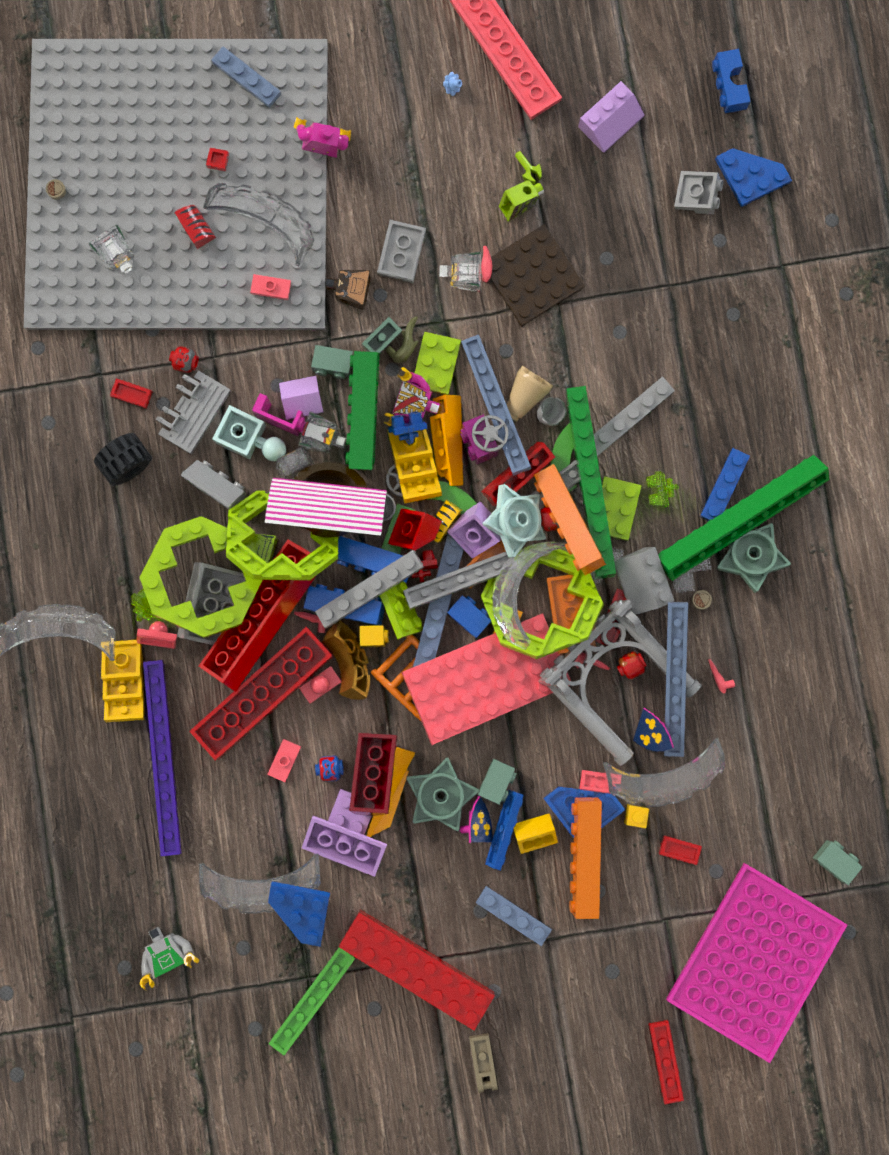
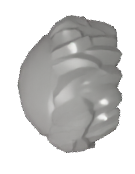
[537,397,567,426]

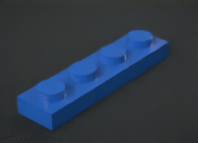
[699,448,750,521]
[485,790,523,871]

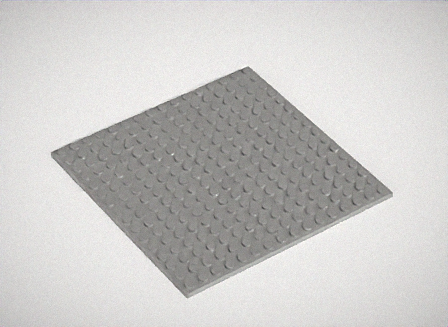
[24,39,328,330]

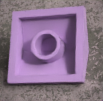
[279,376,324,420]

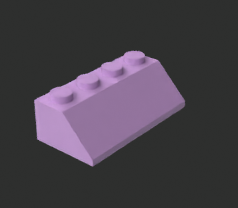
[302,816,387,877]

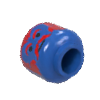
[315,755,344,782]

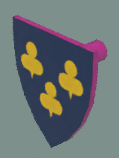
[633,708,674,752]
[460,796,493,843]

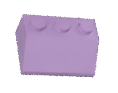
[578,81,644,153]

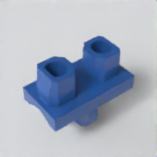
[388,411,427,445]

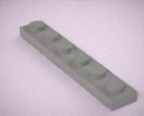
[594,376,675,457]
[315,550,424,628]
[403,552,518,610]

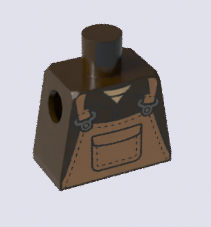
[326,270,371,310]

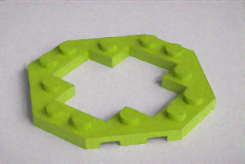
[226,491,338,580]
[139,516,263,638]
[481,544,603,659]

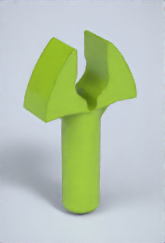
[515,151,542,184]

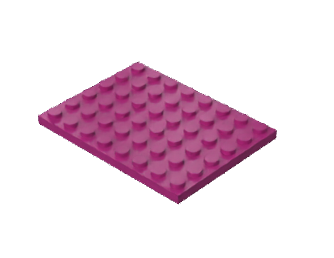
[666,863,847,1063]

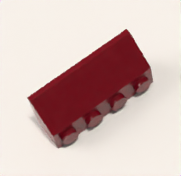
[349,733,397,816]

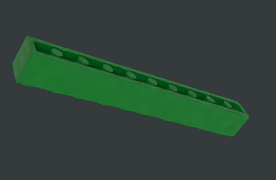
[566,386,616,580]
[658,455,829,581]

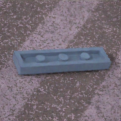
[211,46,281,108]
[476,886,552,946]

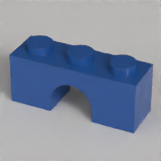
[712,49,750,113]

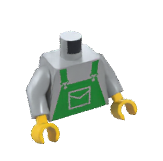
[140,927,199,990]

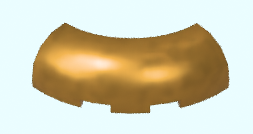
[322,620,370,700]

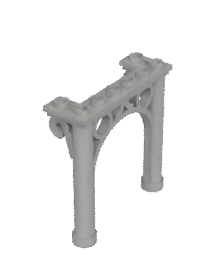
[538,599,702,766]

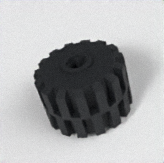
[94,433,152,486]

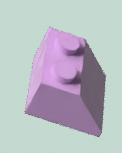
[447,502,501,558]

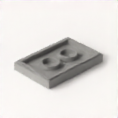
[377,220,426,283]

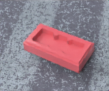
[250,274,291,300]
[267,739,302,782]
[579,770,621,795]

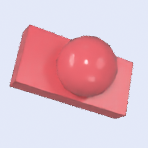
[137,621,177,649]
[299,666,341,704]

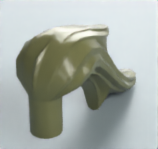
[386,317,418,363]

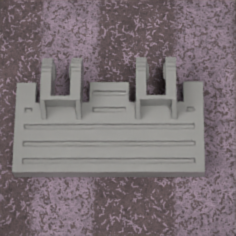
[155,370,231,455]

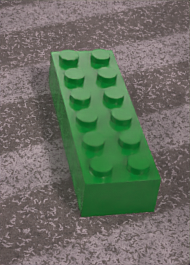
[346,351,380,470]

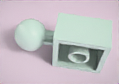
[212,405,286,461]

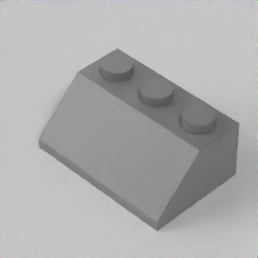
[181,460,247,510]
[614,547,674,615]

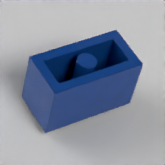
[447,595,491,638]

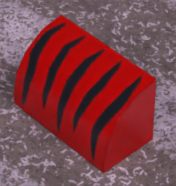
[174,205,216,249]

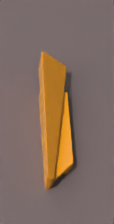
[430,395,463,486]
[367,747,415,837]

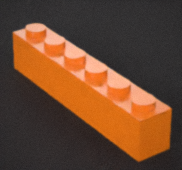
[534,464,606,575]
[569,797,602,919]

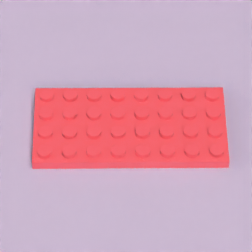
[402,613,571,745]

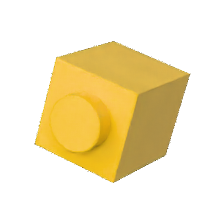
[624,804,649,828]

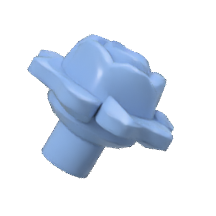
[443,72,462,96]

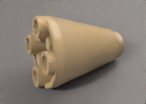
[507,366,553,421]

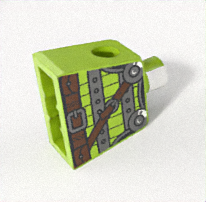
[498,180,544,222]

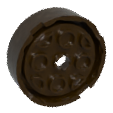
[293,462,367,537]

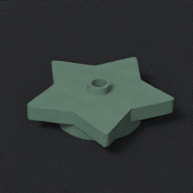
[717,523,791,593]
[407,757,479,831]

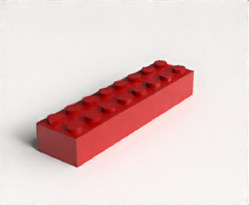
[198,539,317,692]
[189,627,334,761]
[339,909,495,1031]

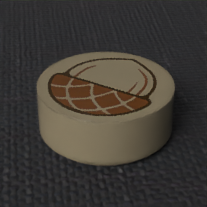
[46,179,66,200]
[691,590,712,610]

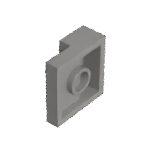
[674,171,723,214]

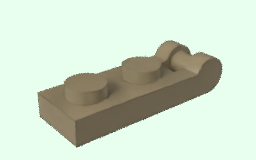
[469,1033,498,1093]

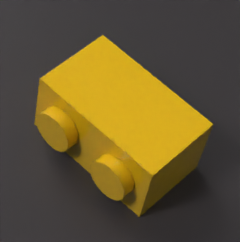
[360,625,389,647]

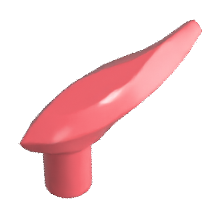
[481,246,492,282]
[294,612,326,633]
[574,652,610,670]
[708,659,735,694]

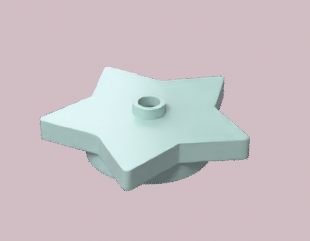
[483,484,546,558]

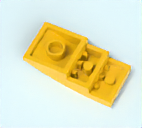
[387,429,442,504]
[101,640,144,723]

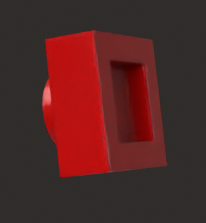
[206,147,229,171]

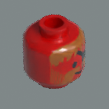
[617,651,647,679]

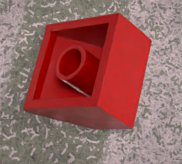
[388,508,442,550]

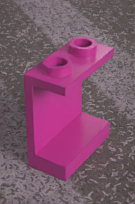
[252,393,307,436]

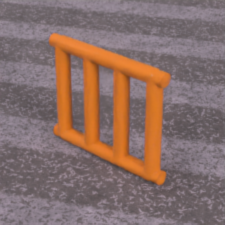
[371,635,437,721]

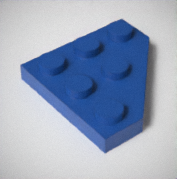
[715,148,792,207]
[543,786,625,838]
[268,881,330,947]

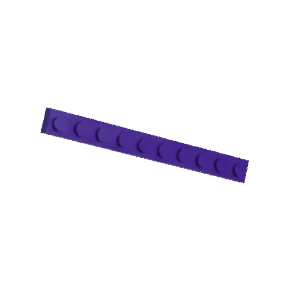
[143,660,182,856]

